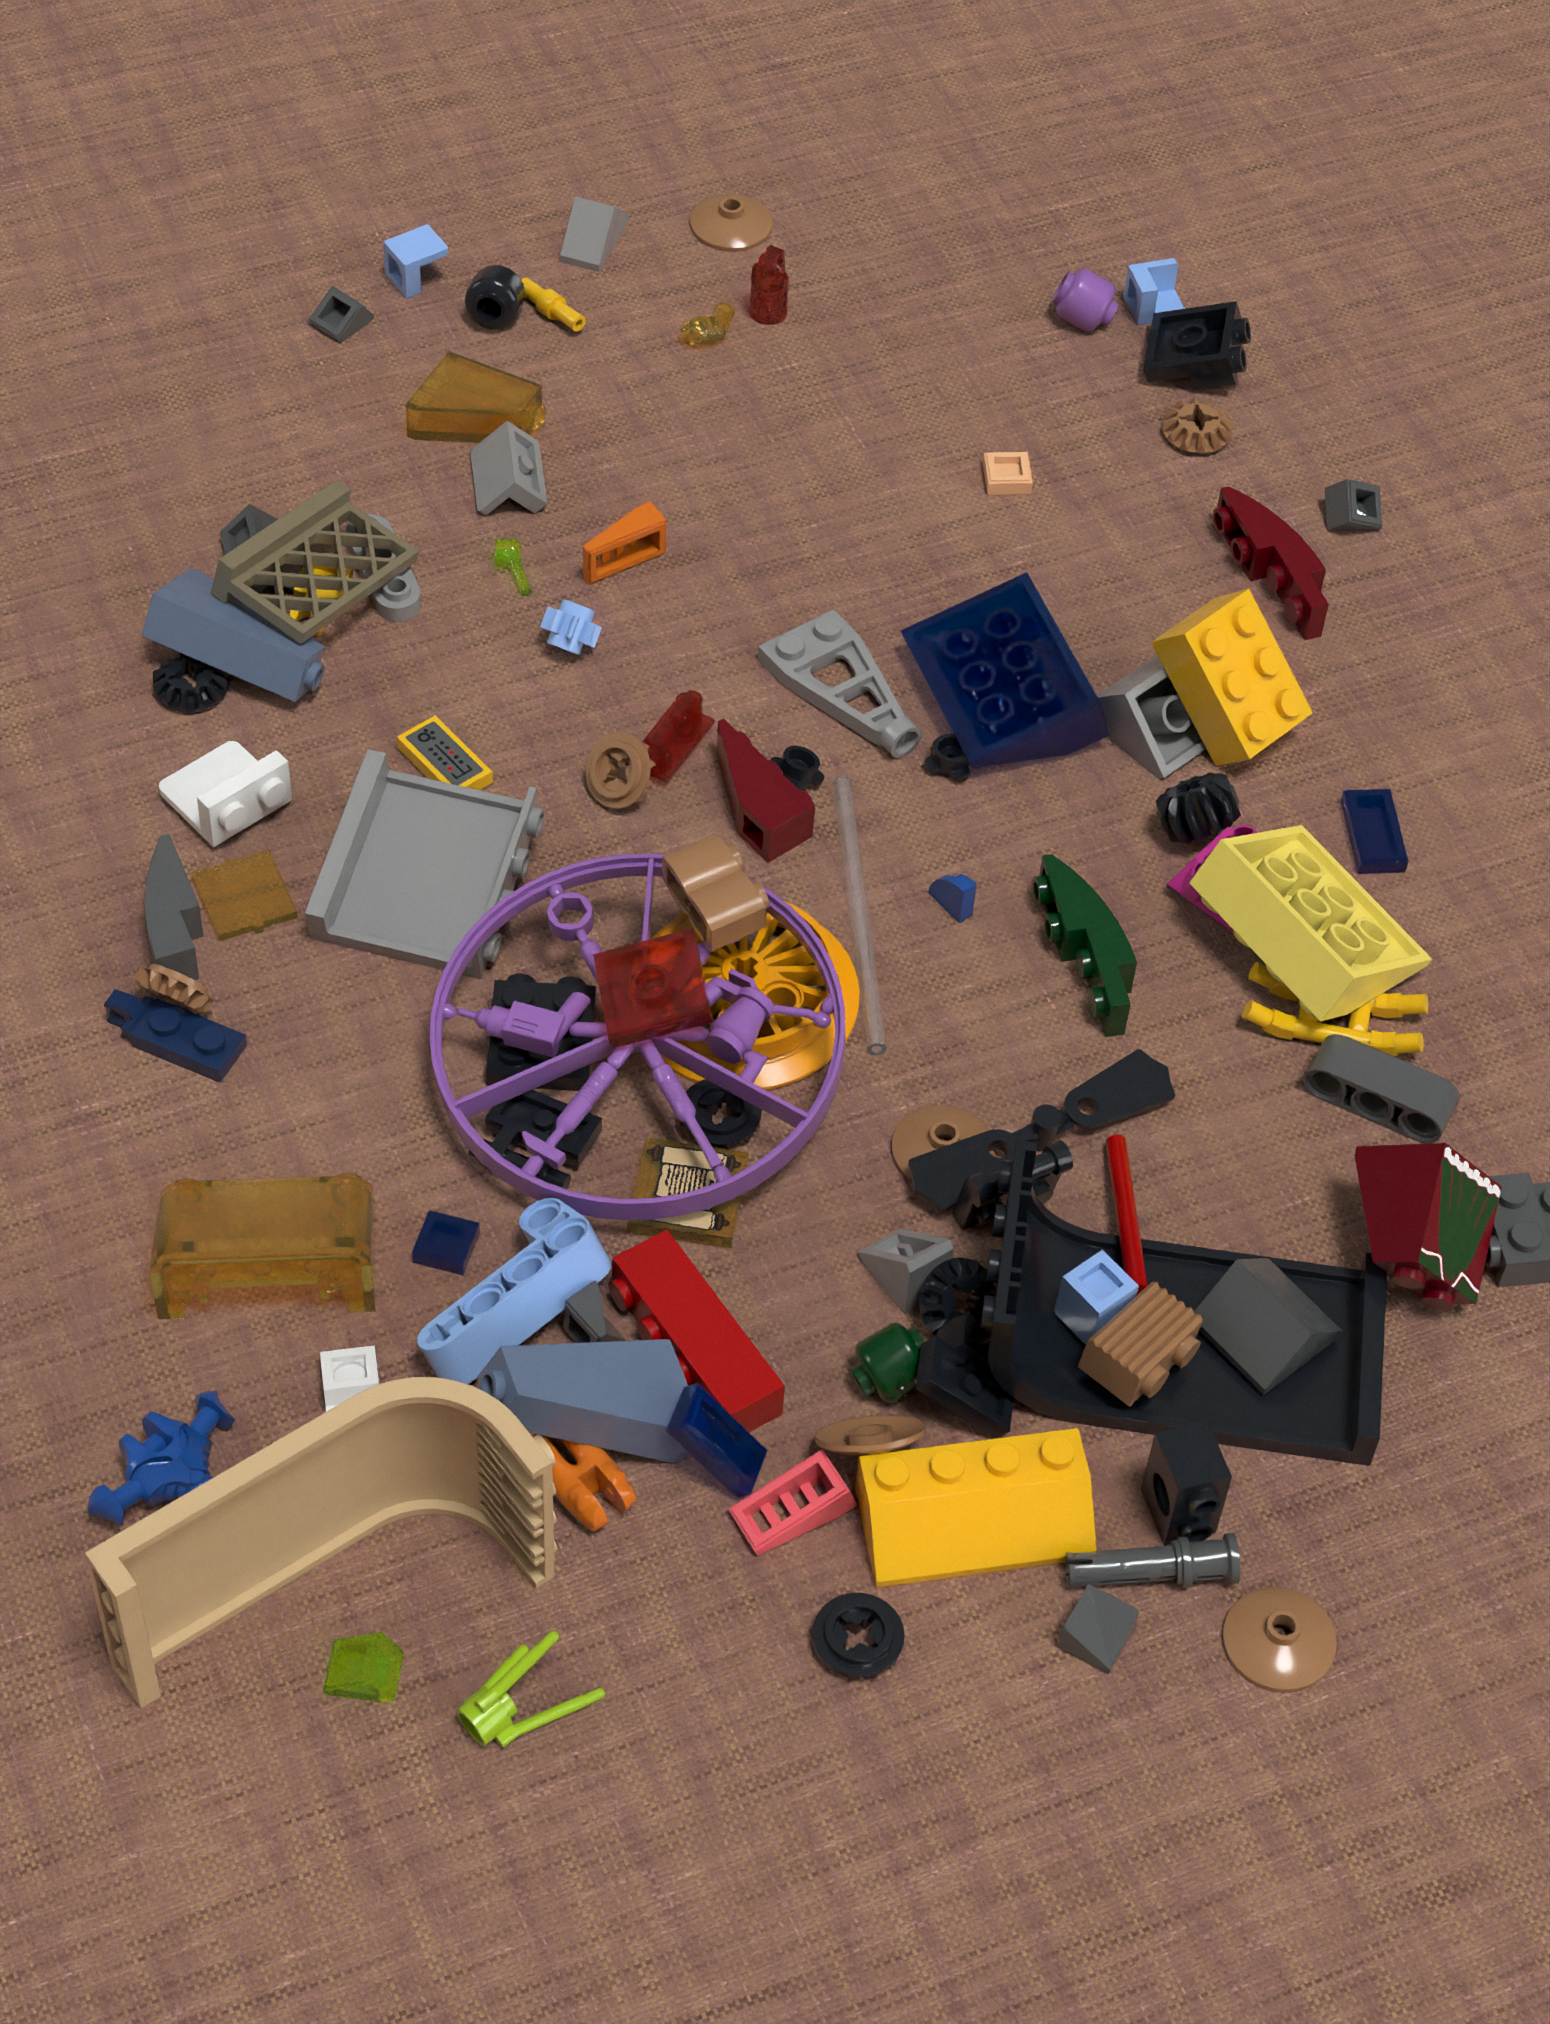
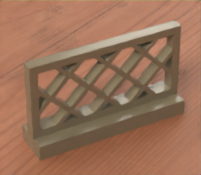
[211,480,419,644]

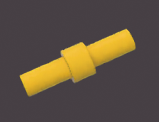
[522,278,586,332]

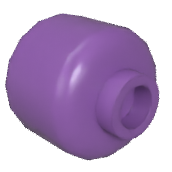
[1052,268,1119,333]

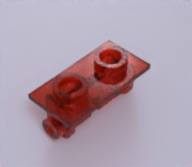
[626,690,715,783]

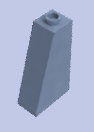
[141,568,325,702]
[477,1339,707,1463]

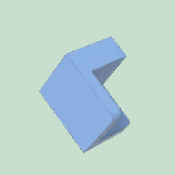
[383,224,448,299]
[1123,258,1185,325]
[1054,1250,1139,1345]

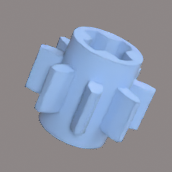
[540,599,602,655]

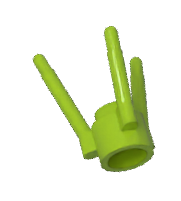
[455,1631,605,1748]

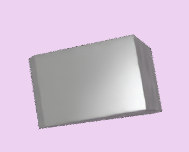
[560,196,629,272]
[858,1228,954,1315]

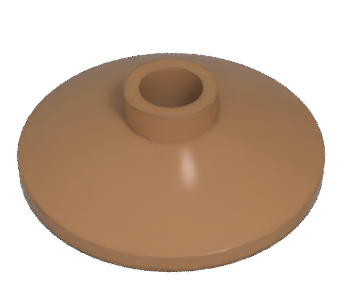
[690,193,773,252]
[891,1105,995,1183]
[815,1415,926,1465]
[1222,1587,1337,1693]

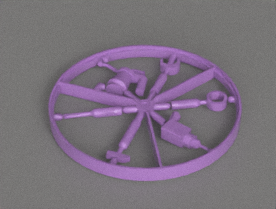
[430,854,845,1220]

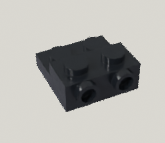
[1143,301,1251,390]
[486,973,596,1091]

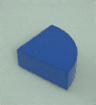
[928,874,977,923]

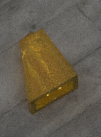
[405,351,546,443]

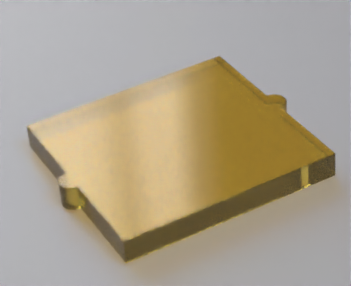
[192,850,298,941]

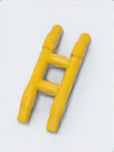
[1242,962,1429,1056]

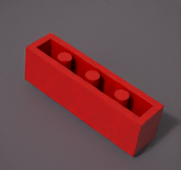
[608,1230,785,1445]

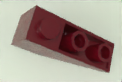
[717,718,815,863]

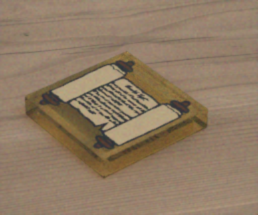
[627,1137,749,1248]

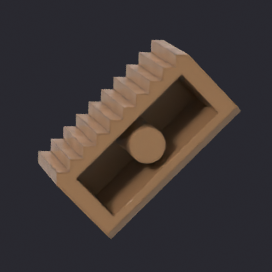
[1078,1282,1203,1406]

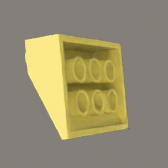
[1189,825,1432,1022]

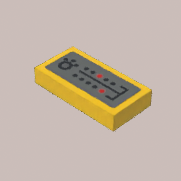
[397,715,493,790]

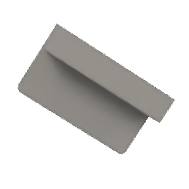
[471,421,547,516]

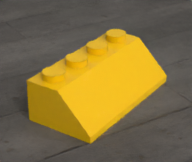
[855,1428,1097,1588]

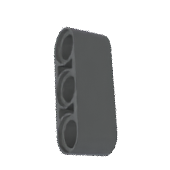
[1304,1034,1460,1143]

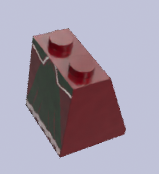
[1354,1143,1502,1310]

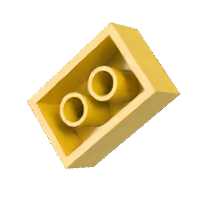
[1151,589,1313,766]

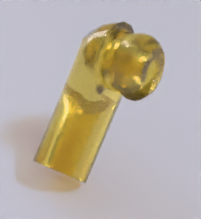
[680,302,735,345]

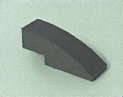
[145,834,204,980]

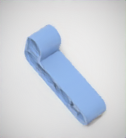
[417,1198,611,1384]

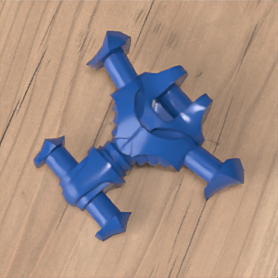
[88,1390,235,1526]

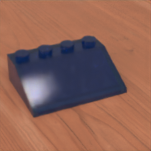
[901,572,1110,768]

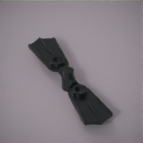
[908,1049,1175,1213]

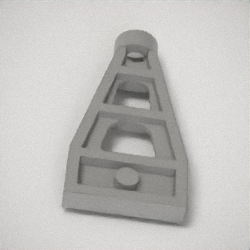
[758,609,922,758]

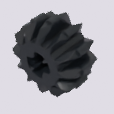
[1156,772,1241,844]

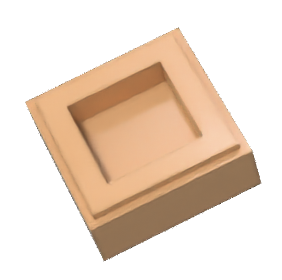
[983,452,1033,495]

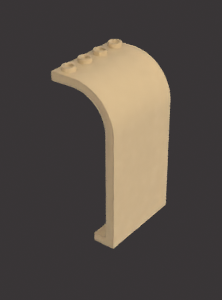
[85,1377,557,1709]

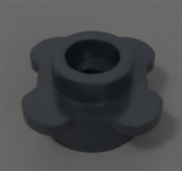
[924,733,978,780]
[770,746,824,789]

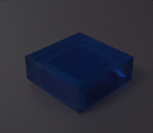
[412,1210,480,1275]

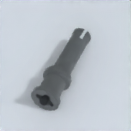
[1065,1533,1240,1589]

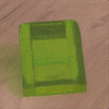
[323,1632,404,1702]

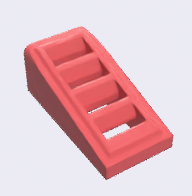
[728,1449,858,1556]

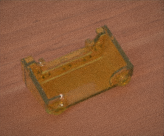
[150,1173,376,1319]

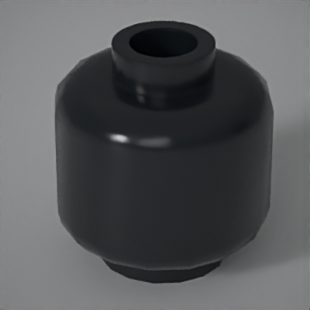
[465,265,525,329]

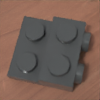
[1485,1173,1550,1288]

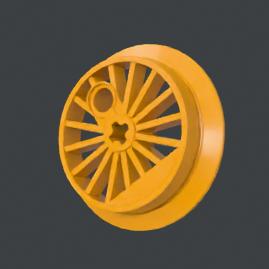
[628,901,860,1090]

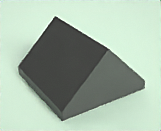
[1194,1258,1343,1395]

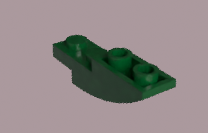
[1032,854,1137,1037]

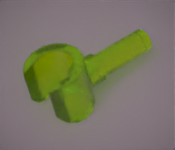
[495,538,532,596]

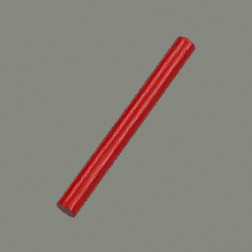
[1106,1134,1148,1296]

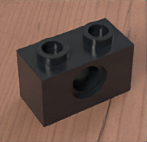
[1141,1420,1232,1546]

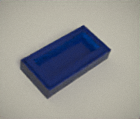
[1341,789,1409,874]
[666,1383,768,1498]

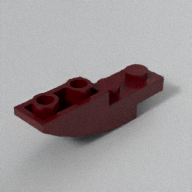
[1213,486,1329,640]

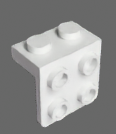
[159,741,292,847]

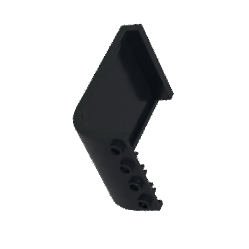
[980,1140,1387,1466]

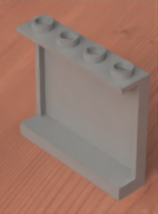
[305,749,545,979]

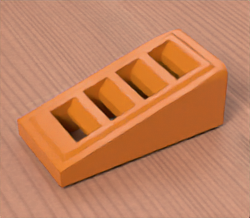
[583,501,666,585]

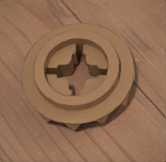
[1162,397,1233,454]
[586,731,656,809]
[133,964,214,1014]

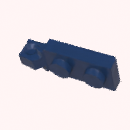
[104,990,247,1082]

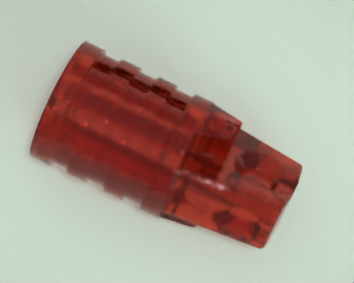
[749,245,789,325]

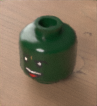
[850,1322,924,1404]

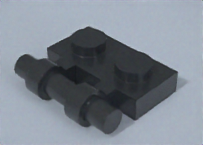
[468,1090,602,1189]

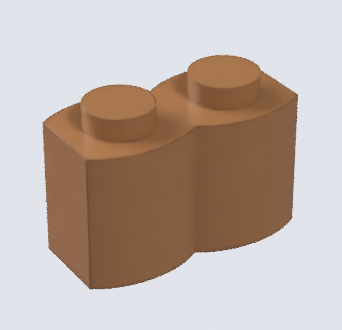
[662,833,769,952]

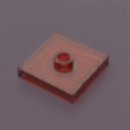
[593,928,713,1048]

